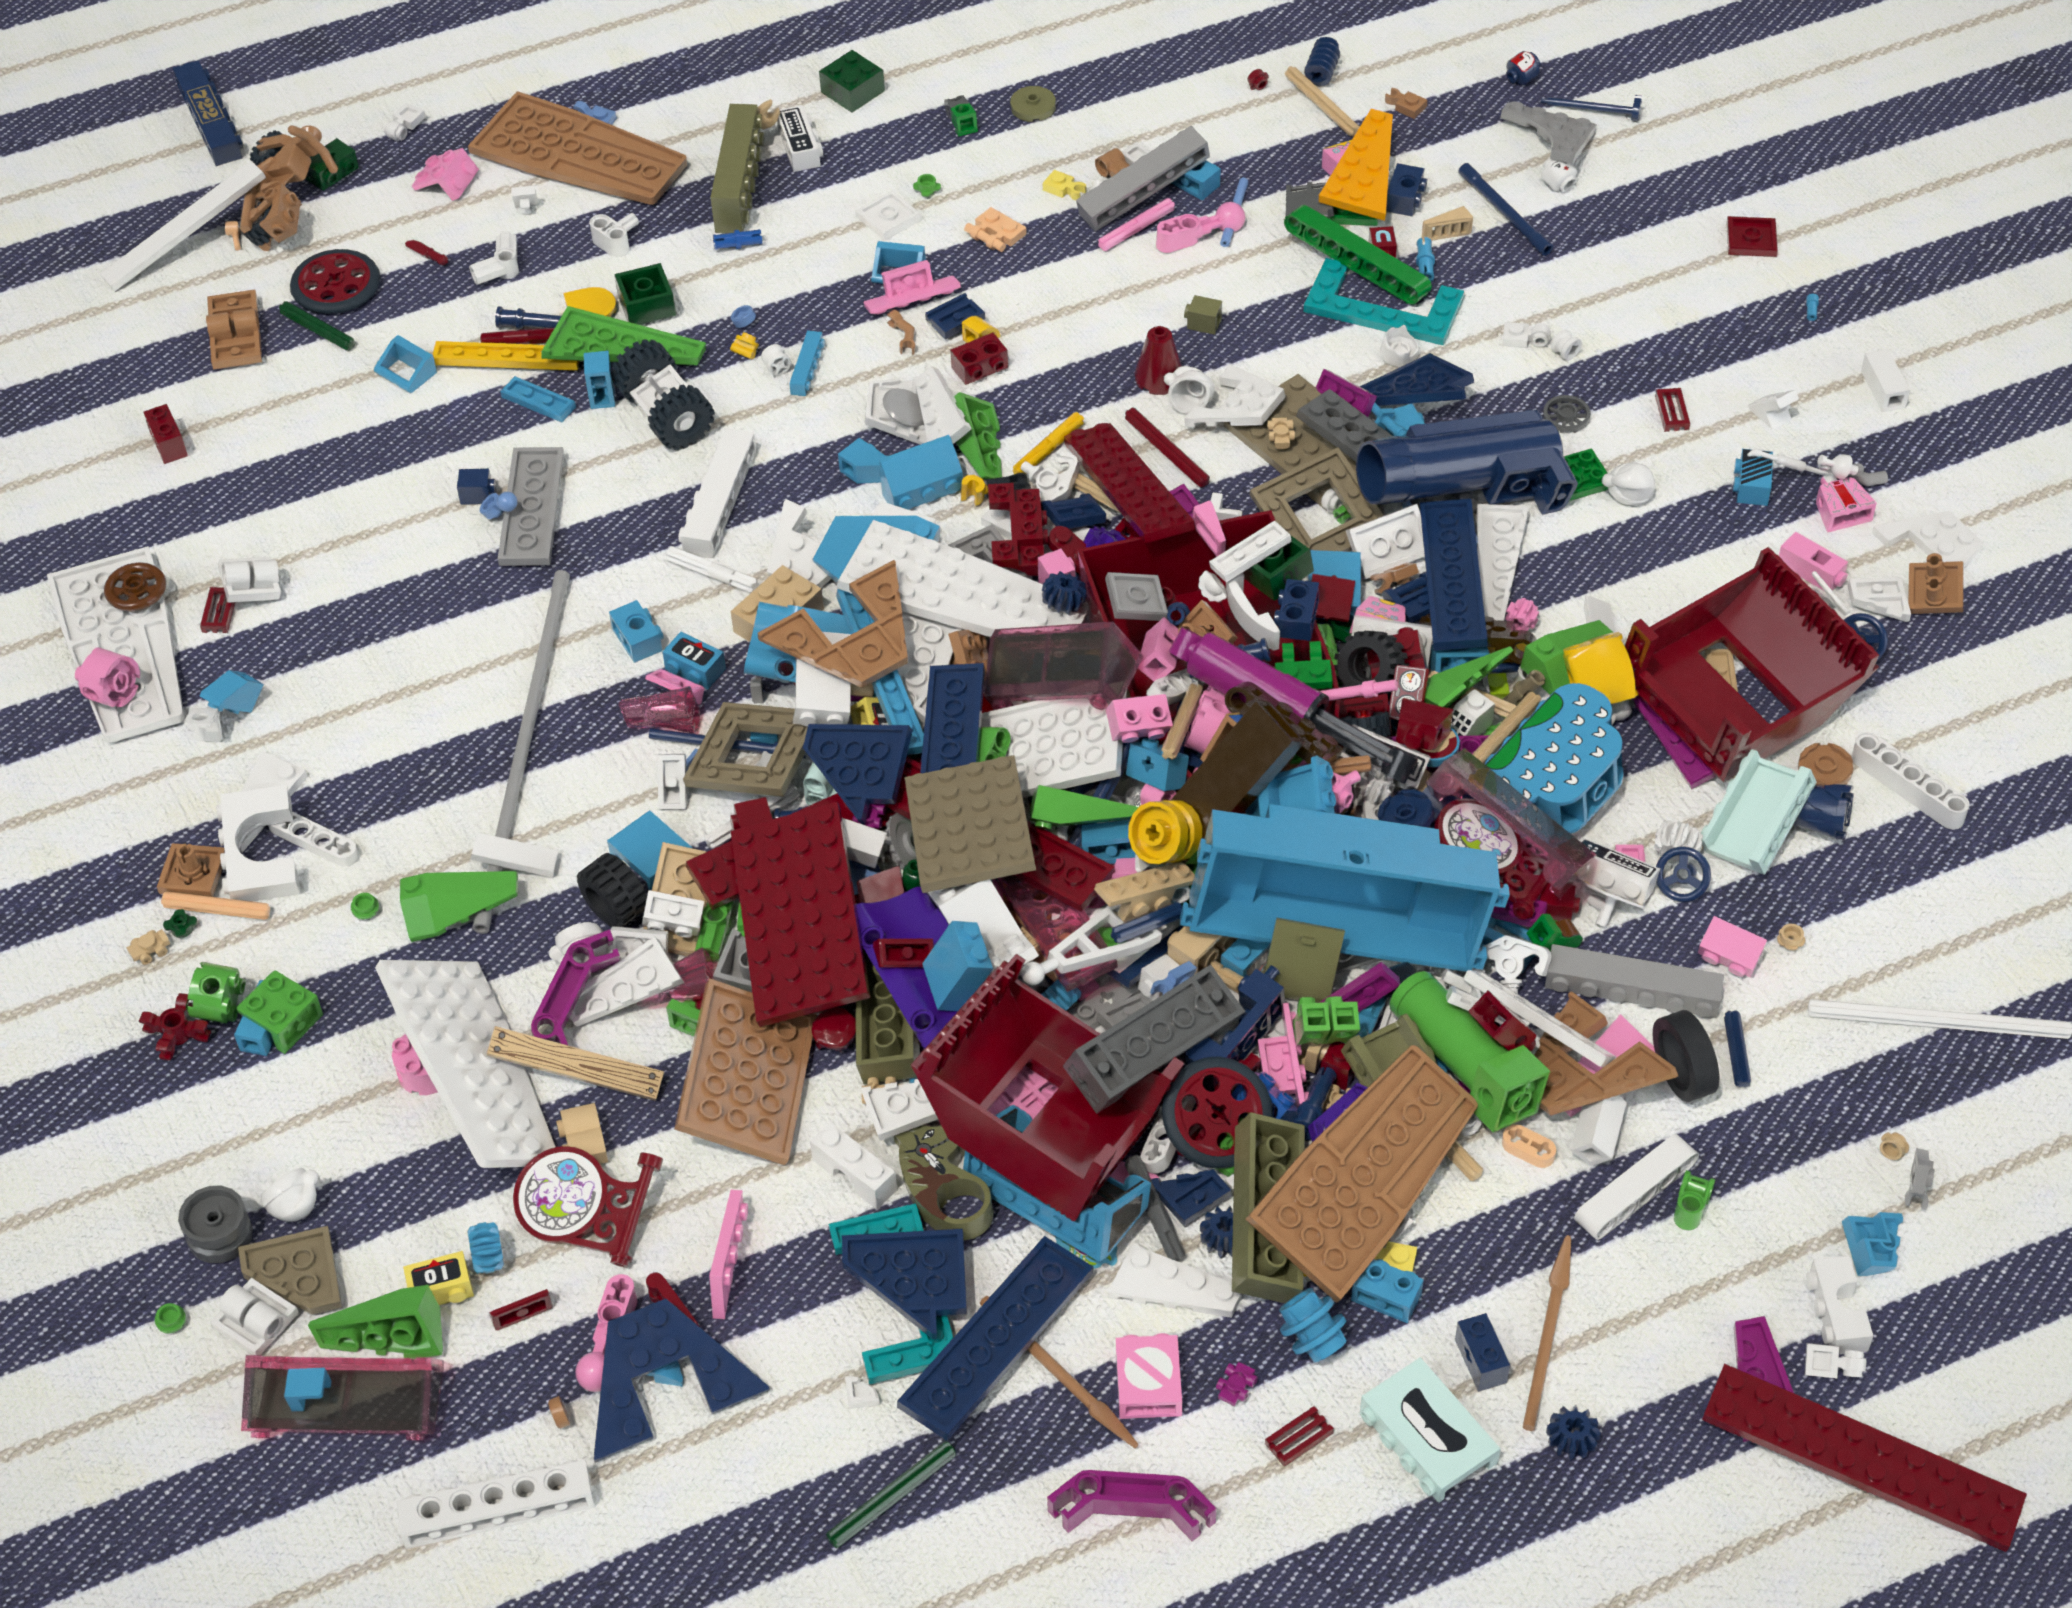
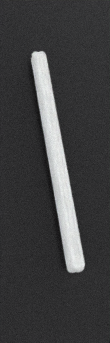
[1808,999,2072,1039]

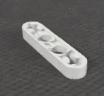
[1147,668,1208,706]
[268,812,358,867]
[1141,1095,1196,1174]

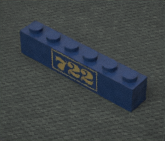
[172,60,243,166]

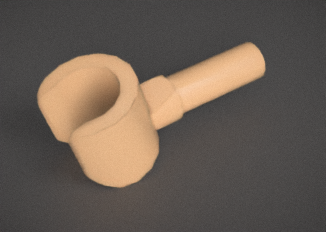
[225,221,241,251]

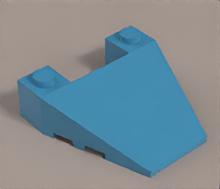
[812,515,940,583]

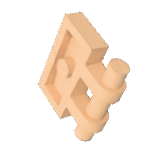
[964,207,1026,252]

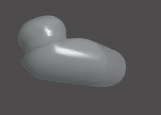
[1849,463,1888,487]

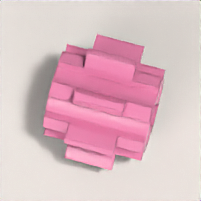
[1505,598,1539,631]

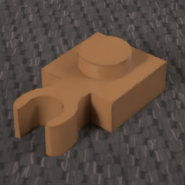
[1385,88,1427,119]

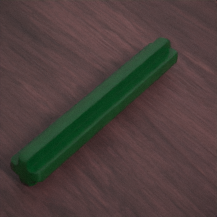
[279,301,355,351]

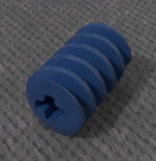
[1304,37,1340,86]

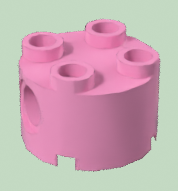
[75,647,140,707]
[1184,695,1232,754]
[392,1034,438,1095]

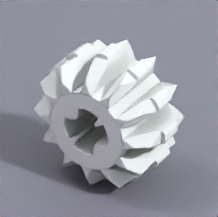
[1654,820,1703,862]

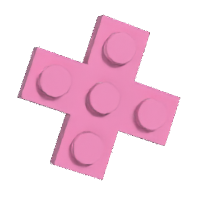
[988,1066,1051,1120]

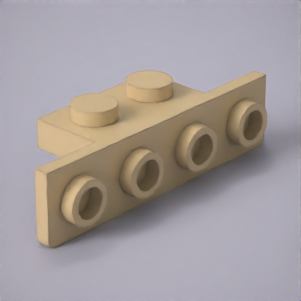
[1094,862,1195,922]

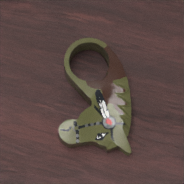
[894,1125,994,1240]

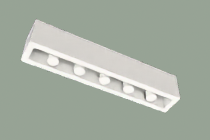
[679,428,756,558]

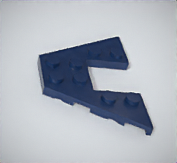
[594,1299,770,1462]

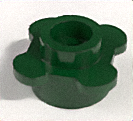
[163,909,197,938]

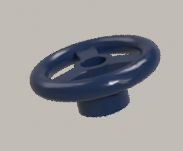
[1844,613,1888,661]
[1656,846,1711,902]

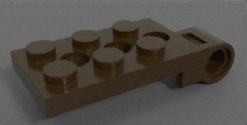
[1419,614,1537,664]
[1225,681,1344,764]

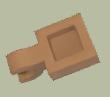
[1370,563,1419,593]

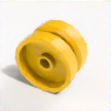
[1128,800,1202,864]

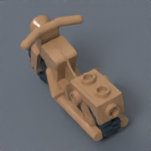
[240,125,338,251]

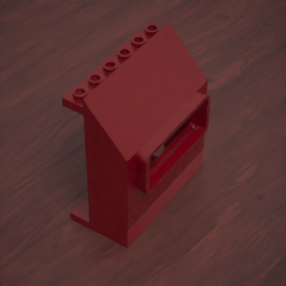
[1625,547,1879,783]
[911,954,1184,1221]

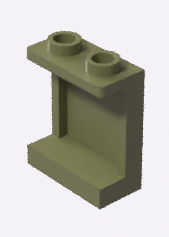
[1341,1013,1436,1087]

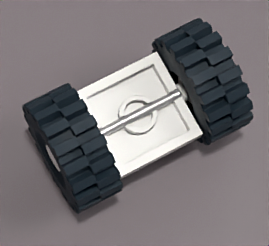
[611,339,715,450]

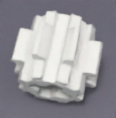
[1358,767,1395,804]

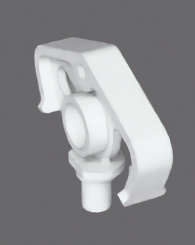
[1021,451,1080,502]
[1472,936,1551,994]

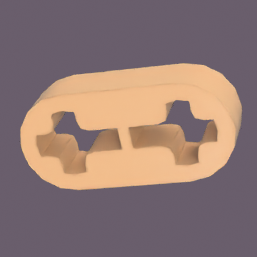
[1502,1124,1556,1168]

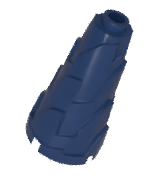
[1793,784,1854,840]

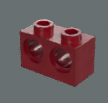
[950,332,1008,385]
[143,404,188,464]

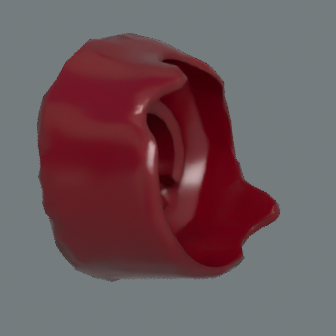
[811,1007,856,1051]

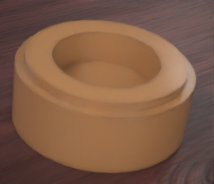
[548,1396,571,1429]

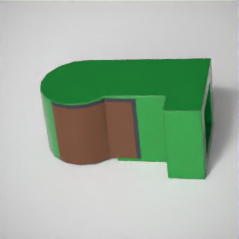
[1526,914,1583,952]

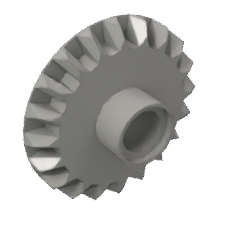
[885,813,917,869]

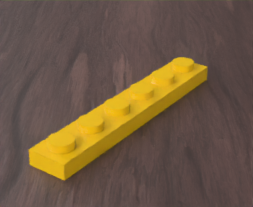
[432,341,580,370]

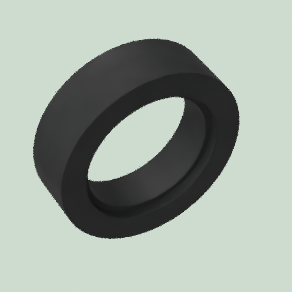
[1652,1010,1720,1102]

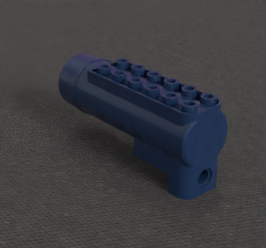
[1356,409,1578,514]

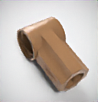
[1095,148,1129,177]

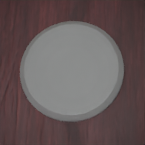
[883,388,924,427]

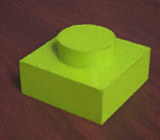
[1487,673,1510,699]

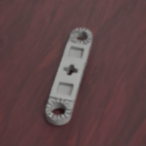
[1068,978,1141,1030]

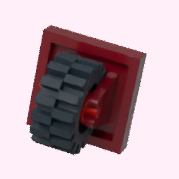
[1338,693,1393,748]

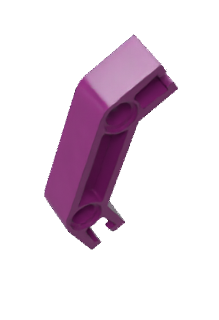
[531,930,620,1046]
[1047,1470,1217,1542]

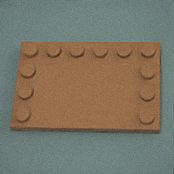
[674,978,817,1165]

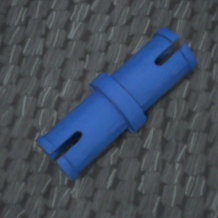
[713,229,762,250]

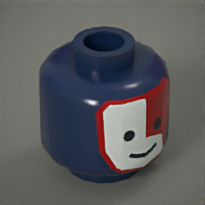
[1506,51,1541,86]

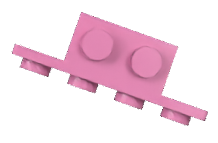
[864,260,961,314]
[1257,1003,1309,1108]

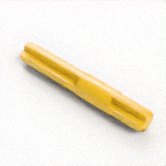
[1013,412,1084,474]

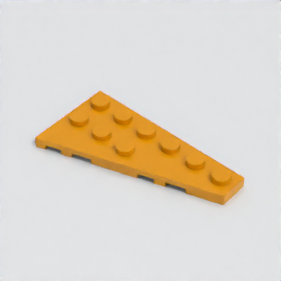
[1319,109,1393,221]

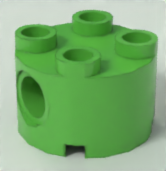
[188,962,246,1023]

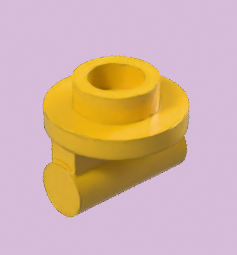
[730,332,759,359]

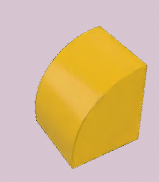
[962,316,1000,343]

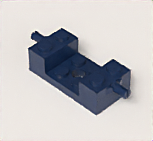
[1184,965,1285,1092]

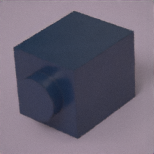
[457,468,496,505]

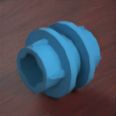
[1279,1288,1347,1363]

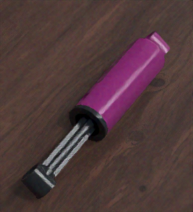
[1169,627,1418,784]

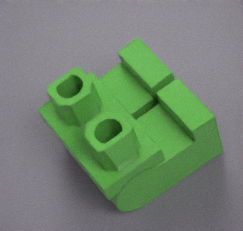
[1293,996,1360,1045]

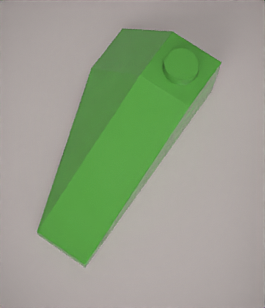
[954,392,1002,480]
[1520,620,1614,695]
[1424,646,1513,708]
[1029,785,1139,830]
[400,871,518,942]
[308,1285,443,1359]

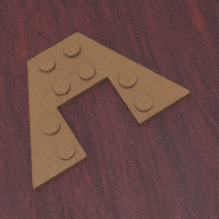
[758,560,908,688]
[1534,991,1678,1116]

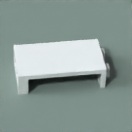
[793,632,851,726]

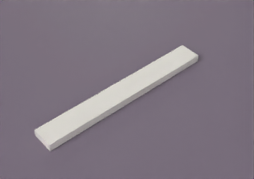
[100,161,266,291]

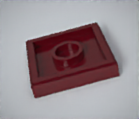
[1726,216,1778,257]

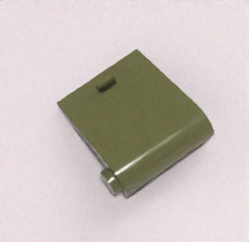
[1261,917,1345,1003]

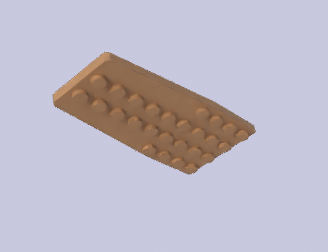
[468,91,687,205]
[1245,1045,1478,1303]

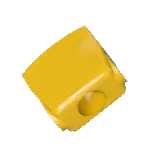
[1563,632,1638,704]

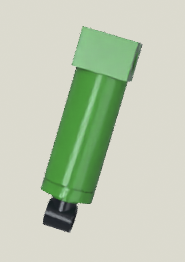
[1385,962,1550,1132]

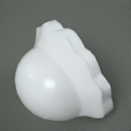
[1198,571,1227,602]

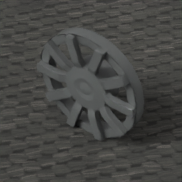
[1543,395,1591,433]

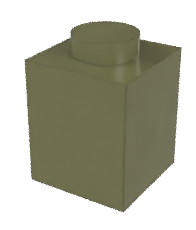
[1184,295,1222,335]

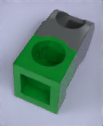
[944,95,978,137]

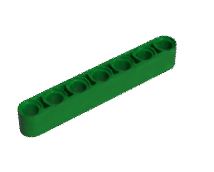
[1284,205,1432,304]

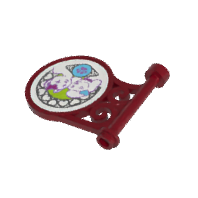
[1435,798,1572,920]
[513,1146,663,1268]

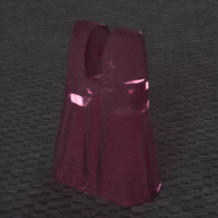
[619,686,700,734]
[637,947,714,1007]

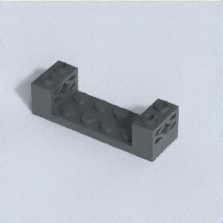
[1063,965,1245,1114]

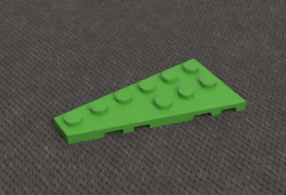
[541,306,706,365]

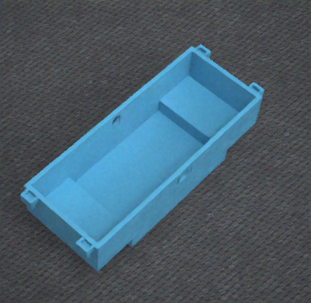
[1180,804,1510,972]

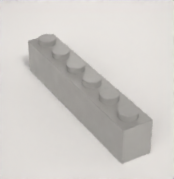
[1076,125,1210,232]
[1545,944,1724,1018]

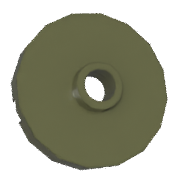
[1010,86,1056,122]

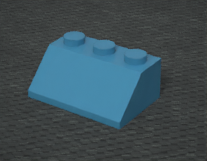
[879,434,963,510]

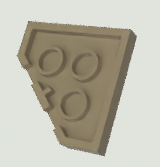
[238,1226,342,1315]

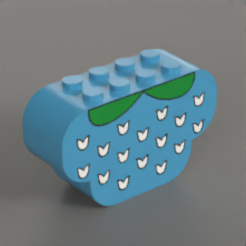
[1479,683,1624,838]

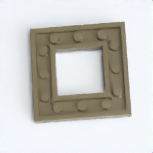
[1250,447,1384,552]
[683,702,808,797]

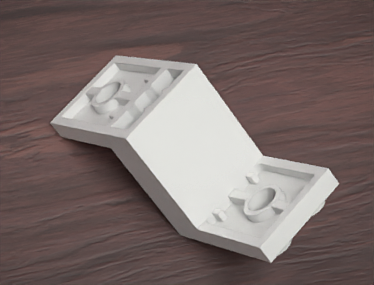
[928,880,1039,979]

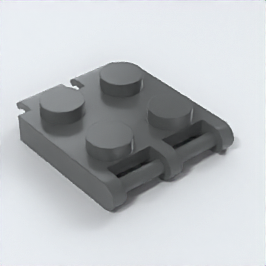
[1285,182,1334,218]

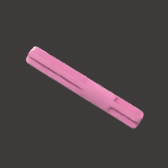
[1098,198,1175,251]

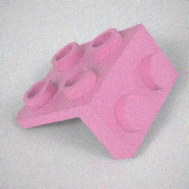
[412,148,479,201]

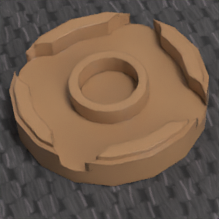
[1798,743,1854,785]

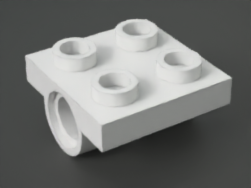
[218,557,281,603]
[210,1278,299,1358]

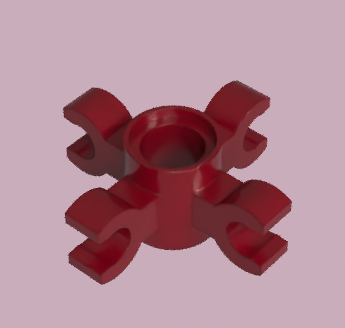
[139,993,211,1061]

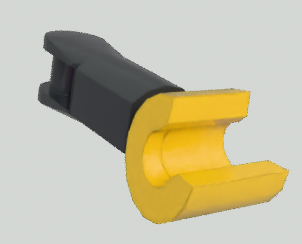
[961,473,1031,506]

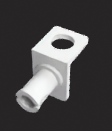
[184,706,224,742]

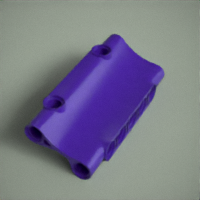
[856,887,958,1049]

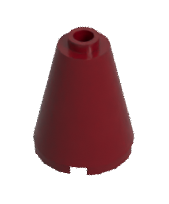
[1135,326,1182,395]

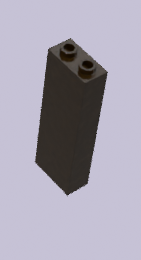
[1171,701,1305,864]

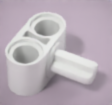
[589,213,639,257]

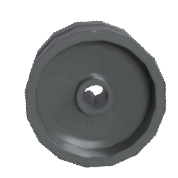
[178,1185,253,1264]

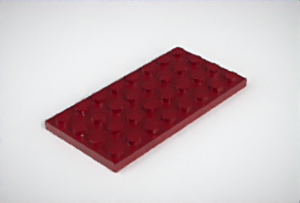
[731,802,870,1027]

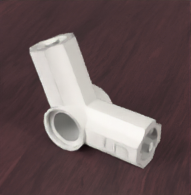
[469,231,519,285]

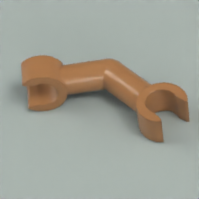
[887,310,915,355]

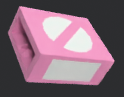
[1116,1333,1182,1419]

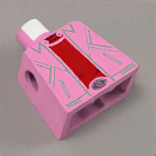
[1816,473,1877,532]

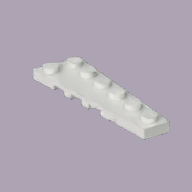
[1477,504,1528,621]

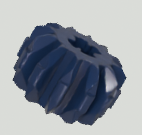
[1041,571,1087,615]
[1200,1206,1233,1258]
[1546,1405,1601,1461]

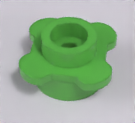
[913,174,941,197]

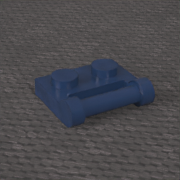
[1041,493,1106,529]
[1382,571,1430,623]

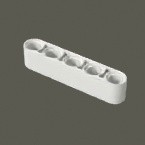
[1851,732,1969,830]
[1574,1134,1699,1240]

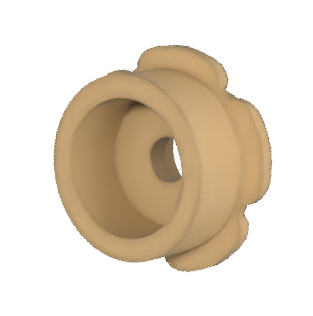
[1777,924,1805,950]
[1880,1132,1909,1160]

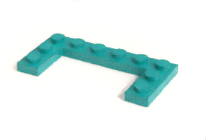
[1303,258,1464,346]
[828,1203,953,1385]

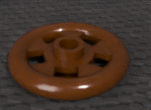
[104,562,167,611]

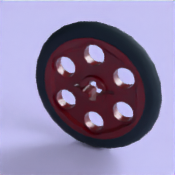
[290,249,381,314]
[1162,1057,1273,1169]

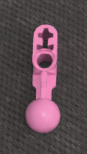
[1156,202,1245,253]
[575,1274,637,1392]

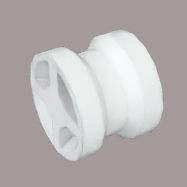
[1551,329,1582,361]
[761,344,791,376]

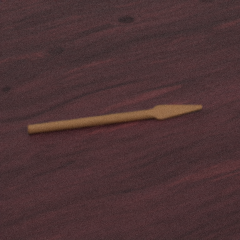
[1523,1235,1571,1431]
[980,1296,1138,1448]

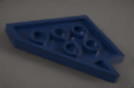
[1359,353,1474,406]
[803,724,913,825]
[842,1229,967,1339]

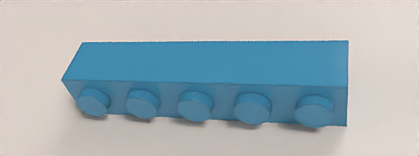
[789,330,825,396]

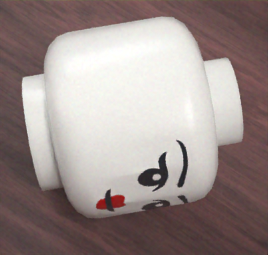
[1541,158,1577,192]

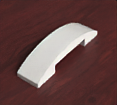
[1226,573,1280,650]

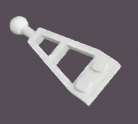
[1021,904,1162,985]

